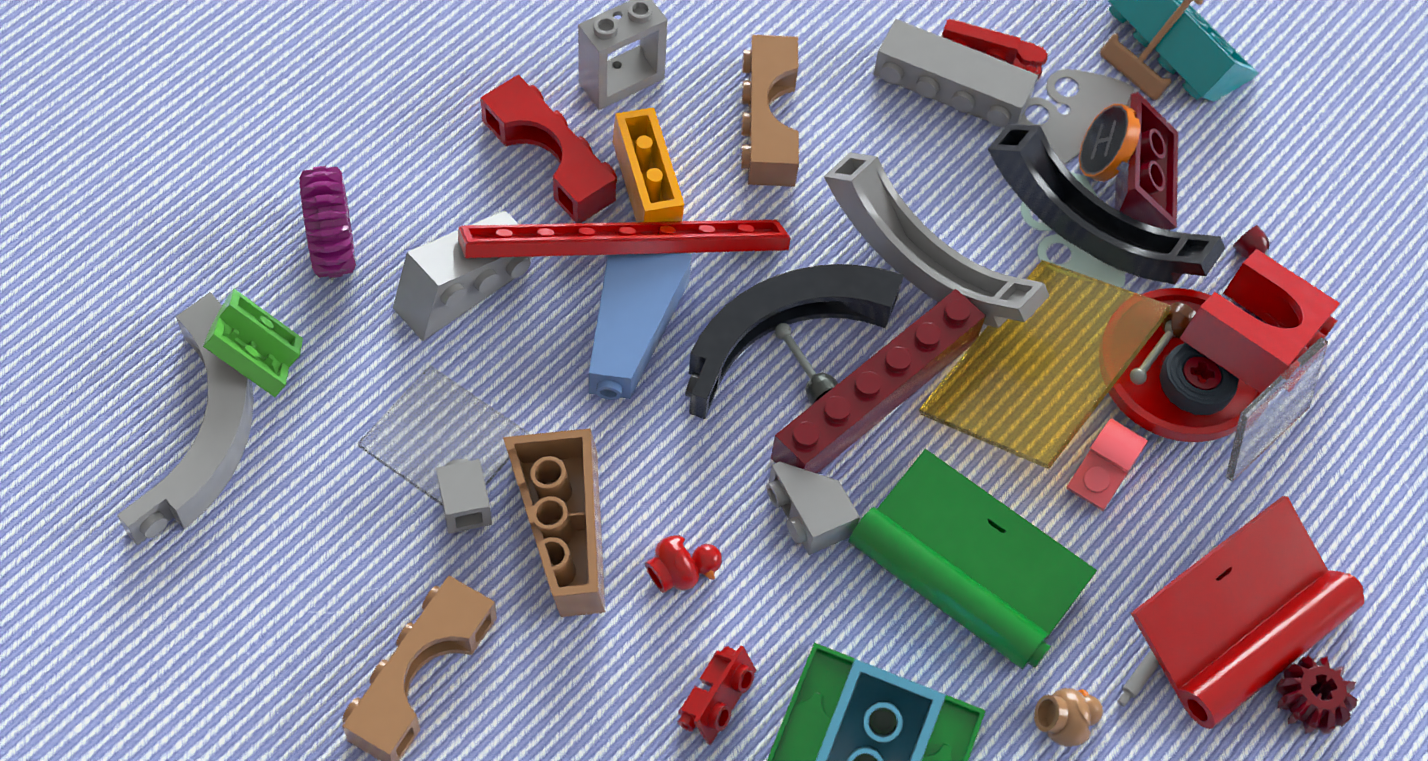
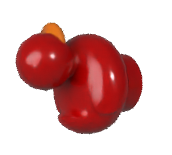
[645,535,722,593]

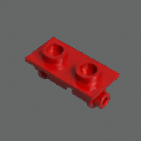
[677,645,757,745]

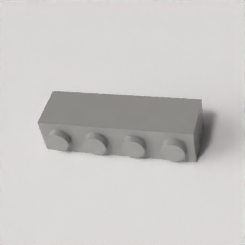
[873,19,1038,128]

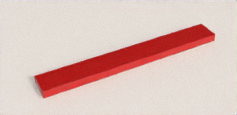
[458,220,791,258]

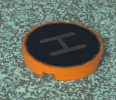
[1079,103,1141,182]

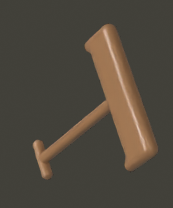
[1100,0,1203,100]

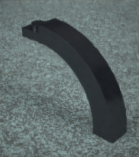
[988,124,1225,284]
[685,264,904,419]

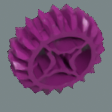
[299,165,356,278]

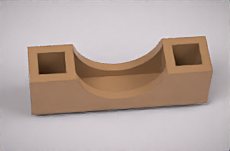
[741,34,799,187]
[342,575,497,761]

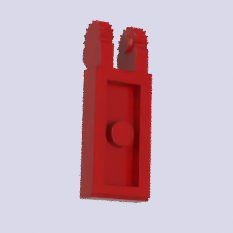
[942,18,1048,80]

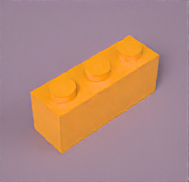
[612,107,685,222]

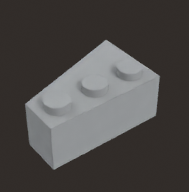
[393,210,531,341]

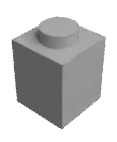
[436,459,492,534]

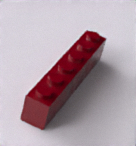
[771,289,986,473]

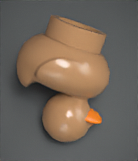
[1034,688,1103,747]

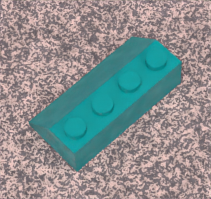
[1107,0,1259,102]

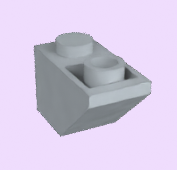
[766,462,860,555]

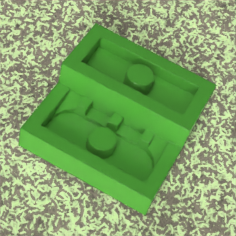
[203,289,303,397]

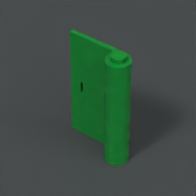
[848,449,1097,670]

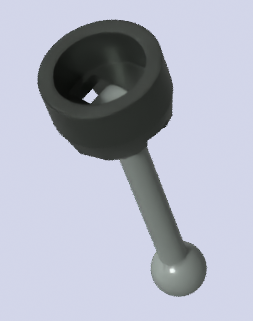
[775,323,838,405]

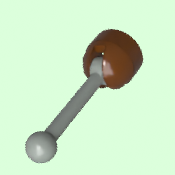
[1130,302,1196,385]

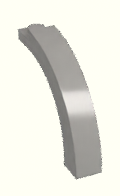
[824,152,1050,328]
[117,292,254,545]

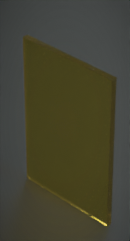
[919,260,1171,469]

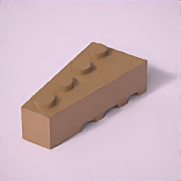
[503,428,605,617]

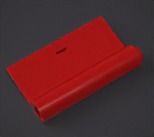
[1131,496,1365,729]

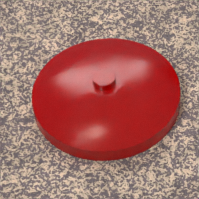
[1099,288,1265,442]

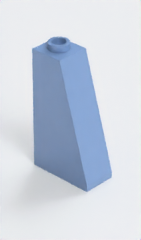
[589,253,692,400]

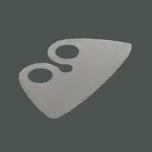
[1019,69,1134,164]

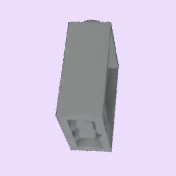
[578,0,668,110]

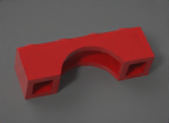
[480,74,617,223]

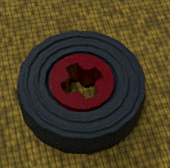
[1159,343,1239,415]

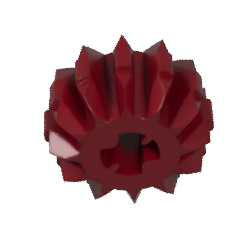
[1275,655,1358,735]

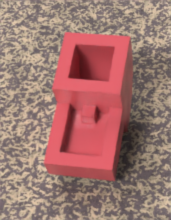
[1066,418,1149,512]

